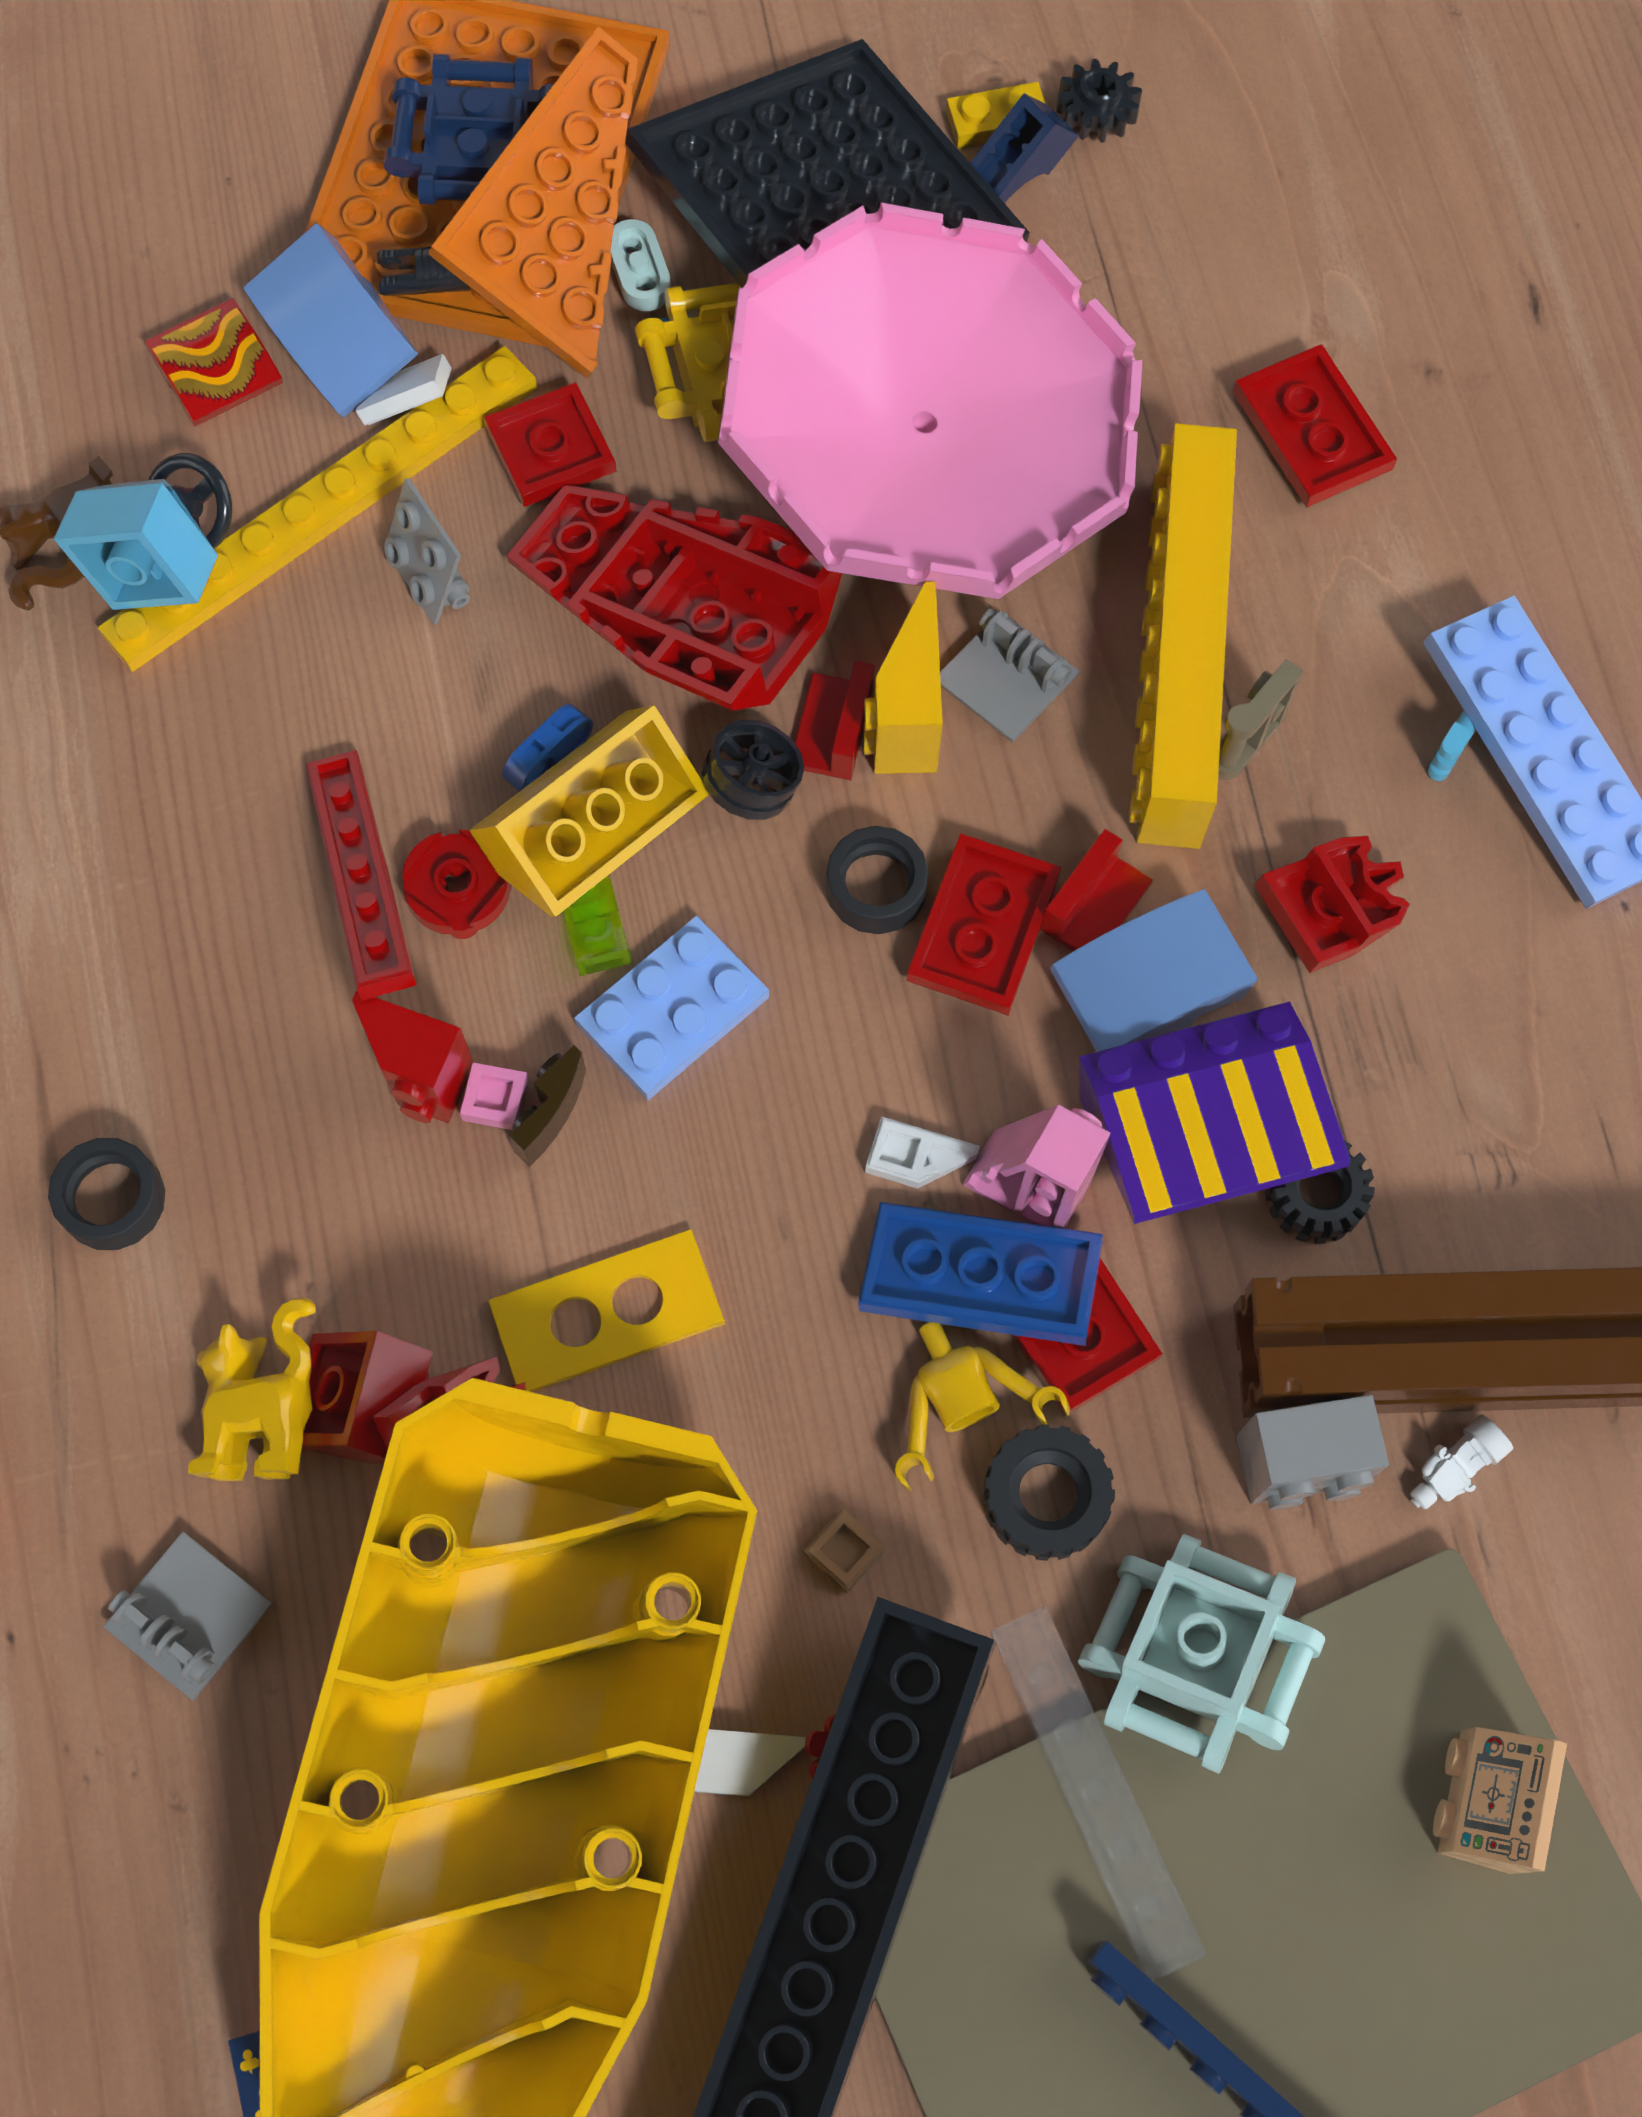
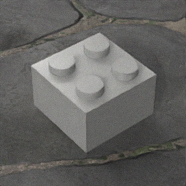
[1236,1395,1389,1510]

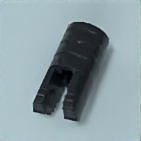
[377,246,470,296]

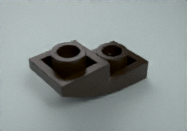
[509,1045,586,1167]

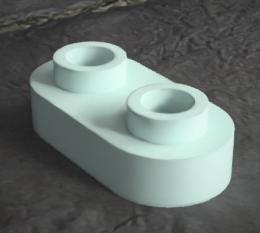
[610,219,671,311]

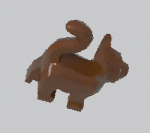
[0,456,113,611]

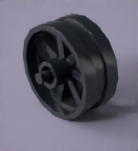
[702,720,805,820]

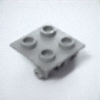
[384,478,470,625]
[940,608,1080,743]
[103,1532,272,1701]

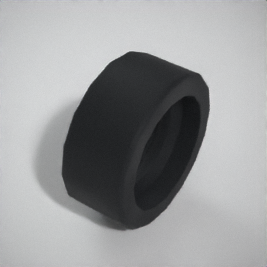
[826,826,929,934]
[48,1138,166,1250]

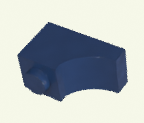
[970,93,1079,203]

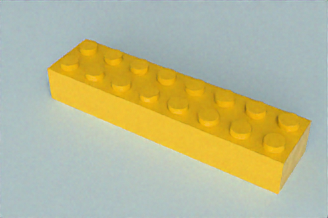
[1129,423,1237,849]

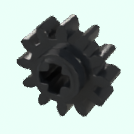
[1056,59,1142,143]

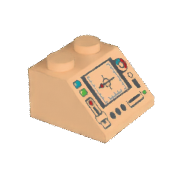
[1433,1727,1567,1874]

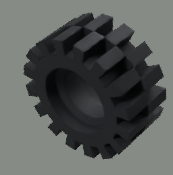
[1265,1140,1375,1244]

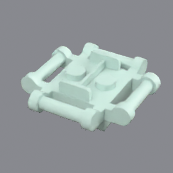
[1078,1534,1326,1774]

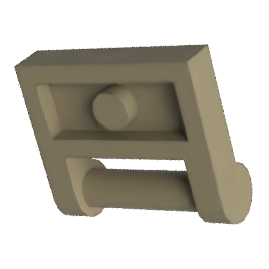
[1218,659,1304,780]

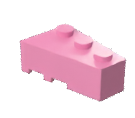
[962,1105,1110,1228]

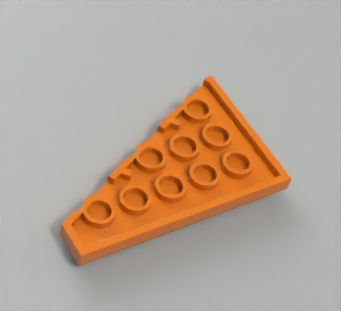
[428,26,638,378]

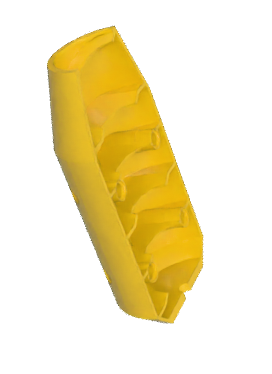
[259,1378,758,2117]

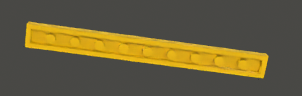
[97,346,537,673]

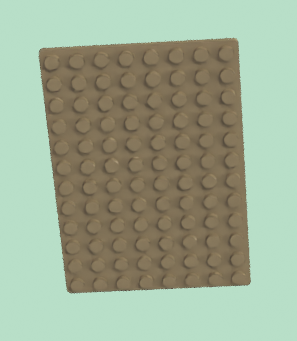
[875,1549,1642,2117]

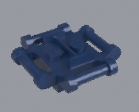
[384,54,554,205]

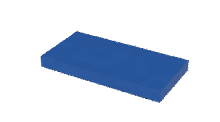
[858,1202,1103,1346]

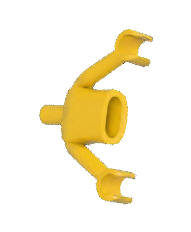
[895,1322,1070,1492]

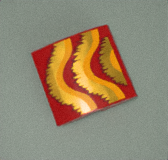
[144,298,283,427]

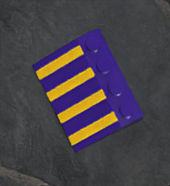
[1079,1001,1351,1224]

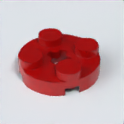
[402,829,512,939]

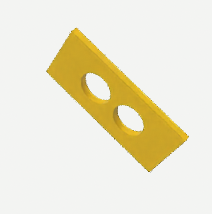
[488,1229,725,1392]

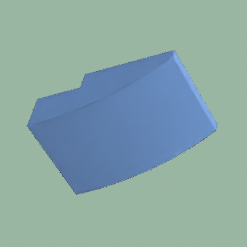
[243,223,418,418]
[1050,889,1259,1052]

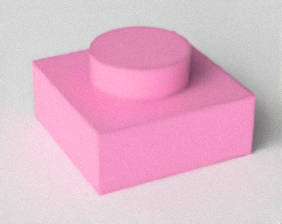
[460,1063,529,1130]

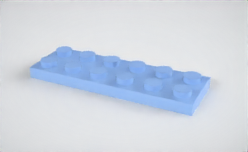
[1423,595,1642,909]

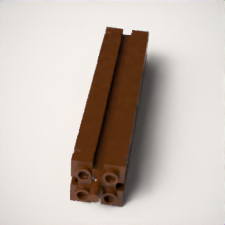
[1233,1267,1642,1418]

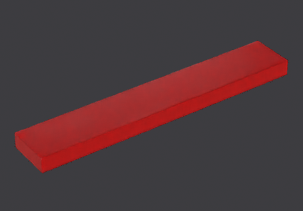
[306,750,417,1001]

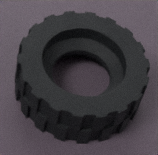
[983,1424,1115,1561]

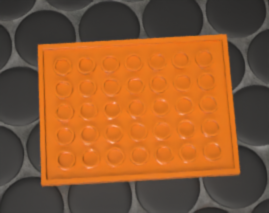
[305,0,670,347]

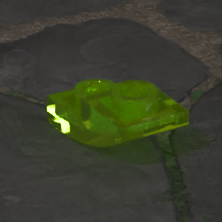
[563,875,632,976]

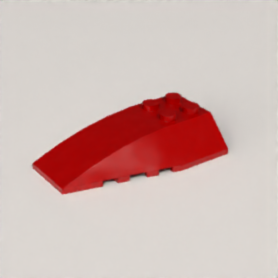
[506,485,843,711]

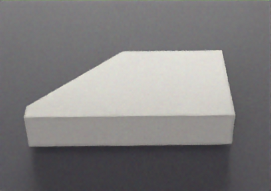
[356,354,451,425]
[694,1729,805,1797]

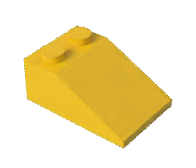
[863,581,943,774]

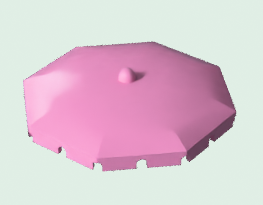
[718,203,1143,599]

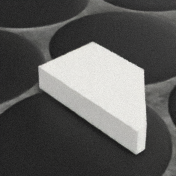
[865,1117,980,1189]

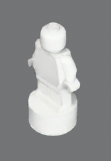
[1411,1414,1514,1509]

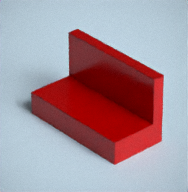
[795,661,875,781]
[1041,829,1153,951]

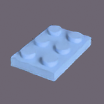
[574,916,769,1101]

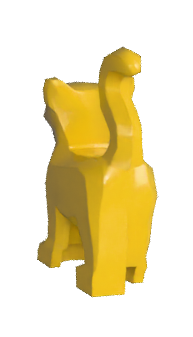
[188,1297,316,1481]

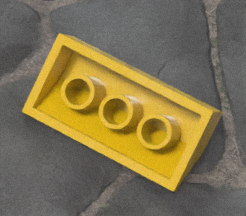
[469,705,710,917]

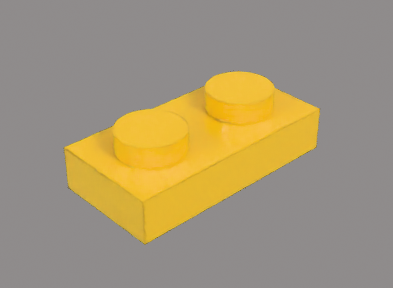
[946,82,1046,149]

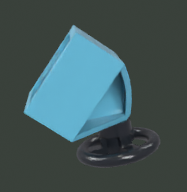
[54,453,232,610]

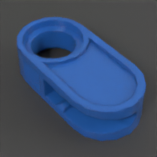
[502,704,593,792]

